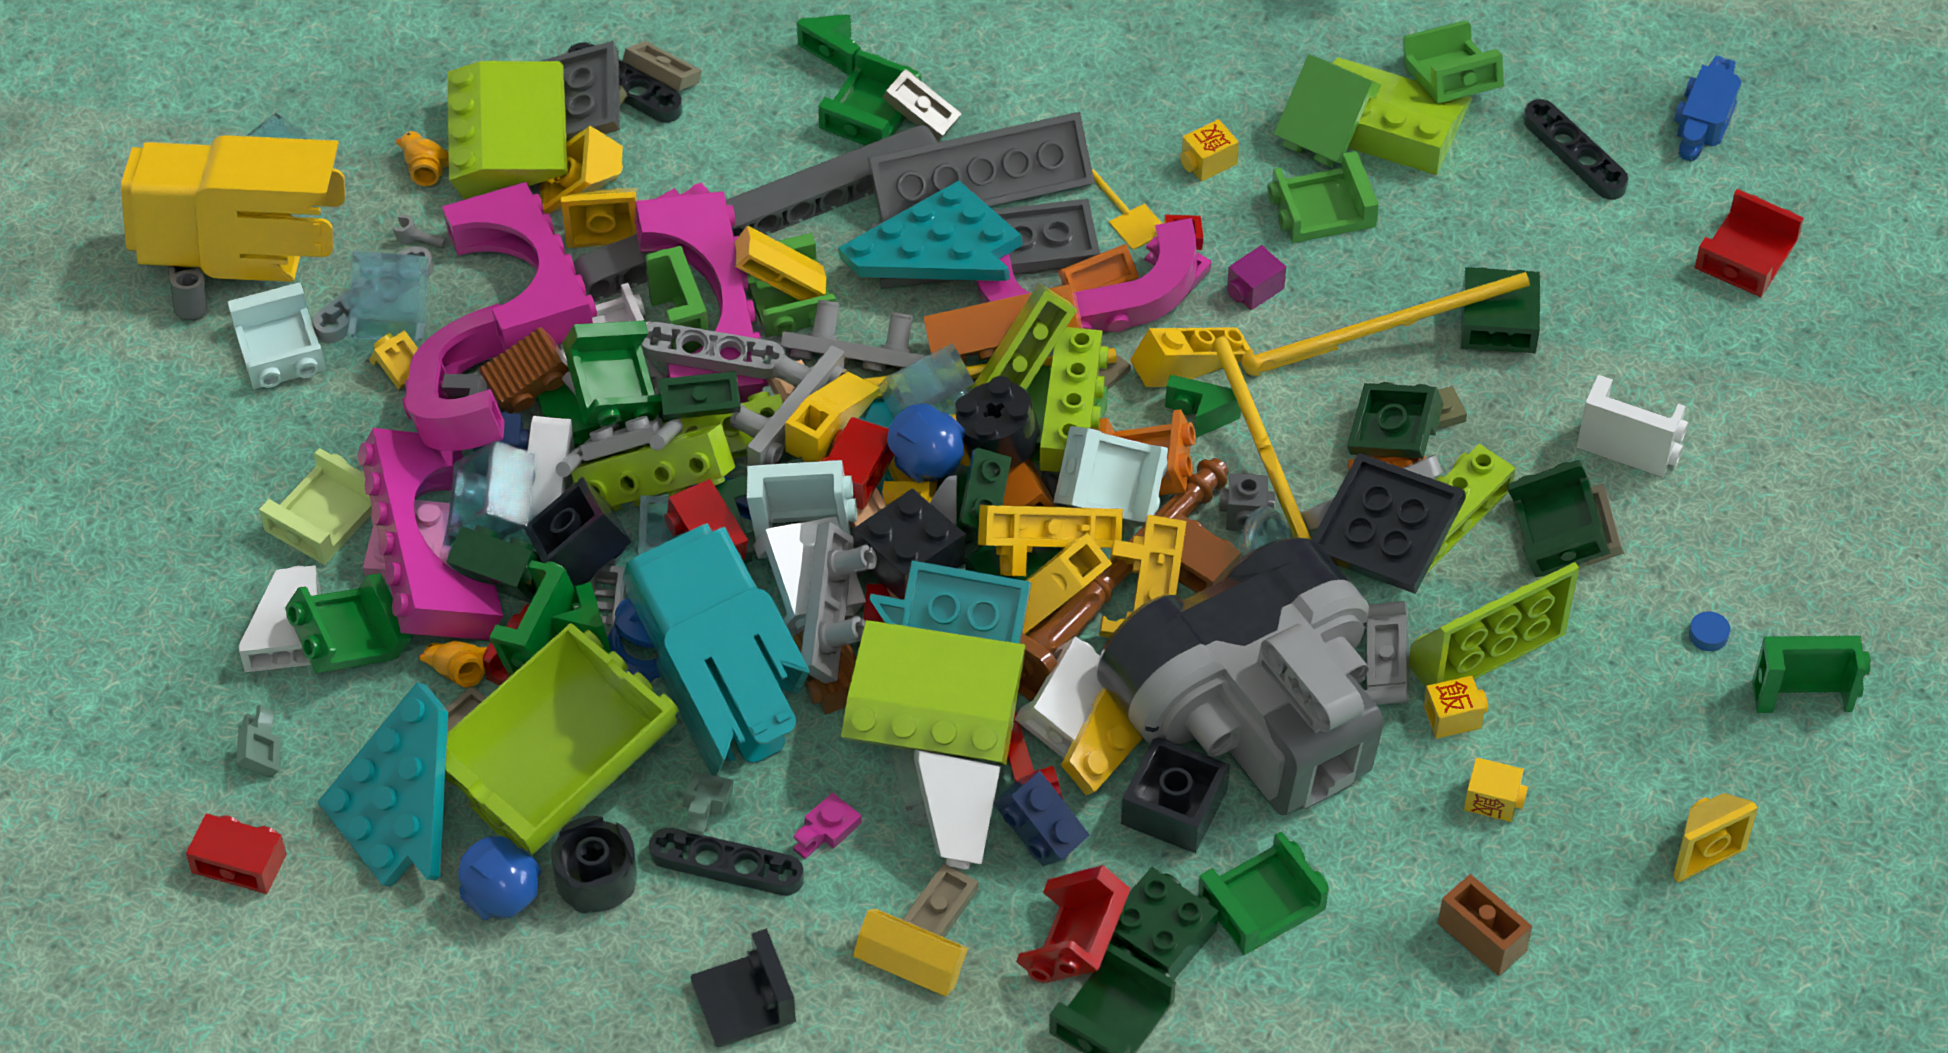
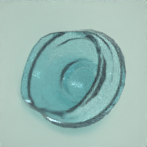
[1238,506,1291,558]

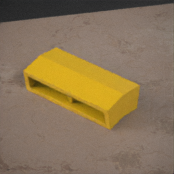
[734,225,827,301]
[853,908,968,997]

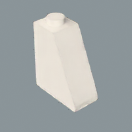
[520,416,575,535]
[239,565,321,672]
[913,749,1000,869]

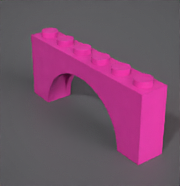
[442,182,597,351]
[634,191,769,404]
[358,428,503,640]

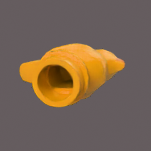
[396,131,449,186]
[419,641,487,687]

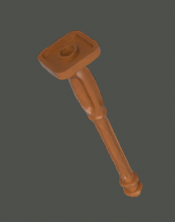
[1018,458,1229,701]

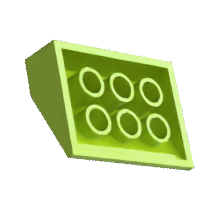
[1333,57,1472,175]
[447,61,568,200]
[1409,562,1580,688]
[841,620,1026,765]

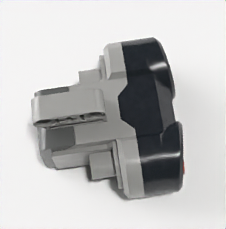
[1097,538,1383,816]

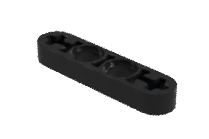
[567,42,683,123]
[1523,99,1628,200]
[649,828,804,896]

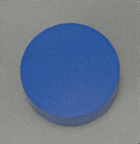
[1689,611,1730,651]

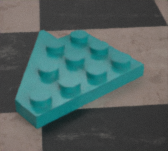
[318,682,448,887]

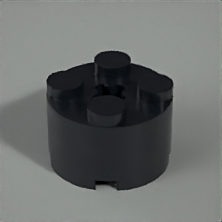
[955,376,1040,468]
[551,816,637,913]

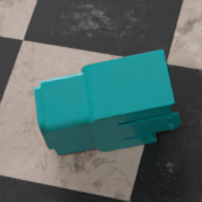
[622,524,810,776]

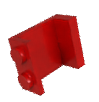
[1694,189,1804,298]

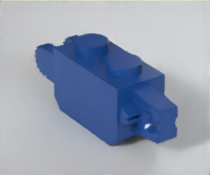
[1674,56,1742,161]

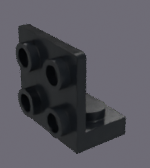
[690,928,796,1047]

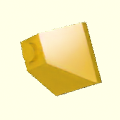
[540,126,623,214]
[561,188,638,248]
[1673,793,1758,883]

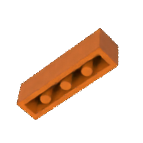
[923,284,1083,368]

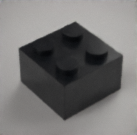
[523,477,632,590]
[853,488,965,600]
[1121,737,1230,854]

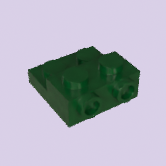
[1347,382,1444,459]

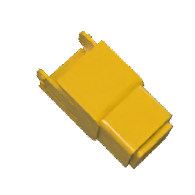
[121,135,346,282]

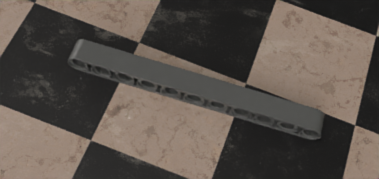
[574,125,938,302]

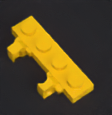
[978,505,1123,576]
[1099,515,1187,638]

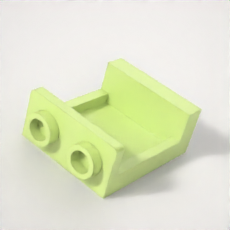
[259,448,372,565]

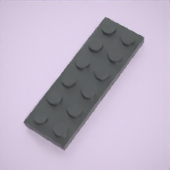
[867,112,1095,222]
[871,199,1100,289]

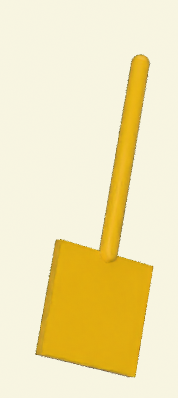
[1092,168,1163,250]

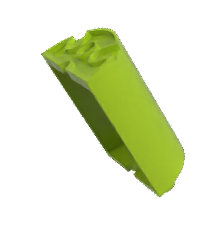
[445,623,679,856]

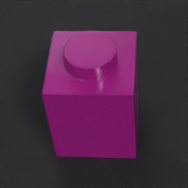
[1227,245,1286,311]

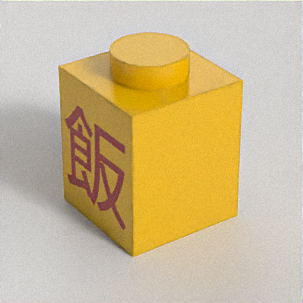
[1180,119,1239,182]
[1423,676,1488,739]
[1464,757,1528,822]

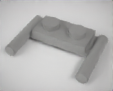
[556,416,683,477]
[1365,601,1409,705]

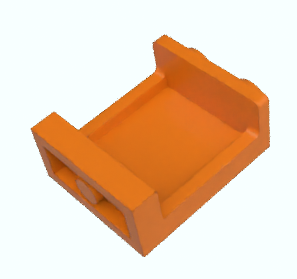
[1094,410,1196,496]

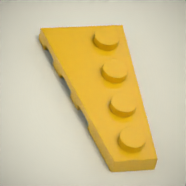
[1061,687,1143,795]

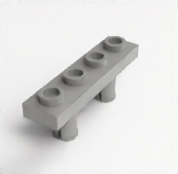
[781,300,934,374]
[730,345,847,466]
[801,522,877,684]

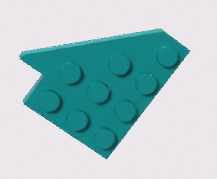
[838,181,1023,281]
[870,561,1032,644]

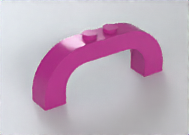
[976,218,1197,333]
[402,303,505,451]

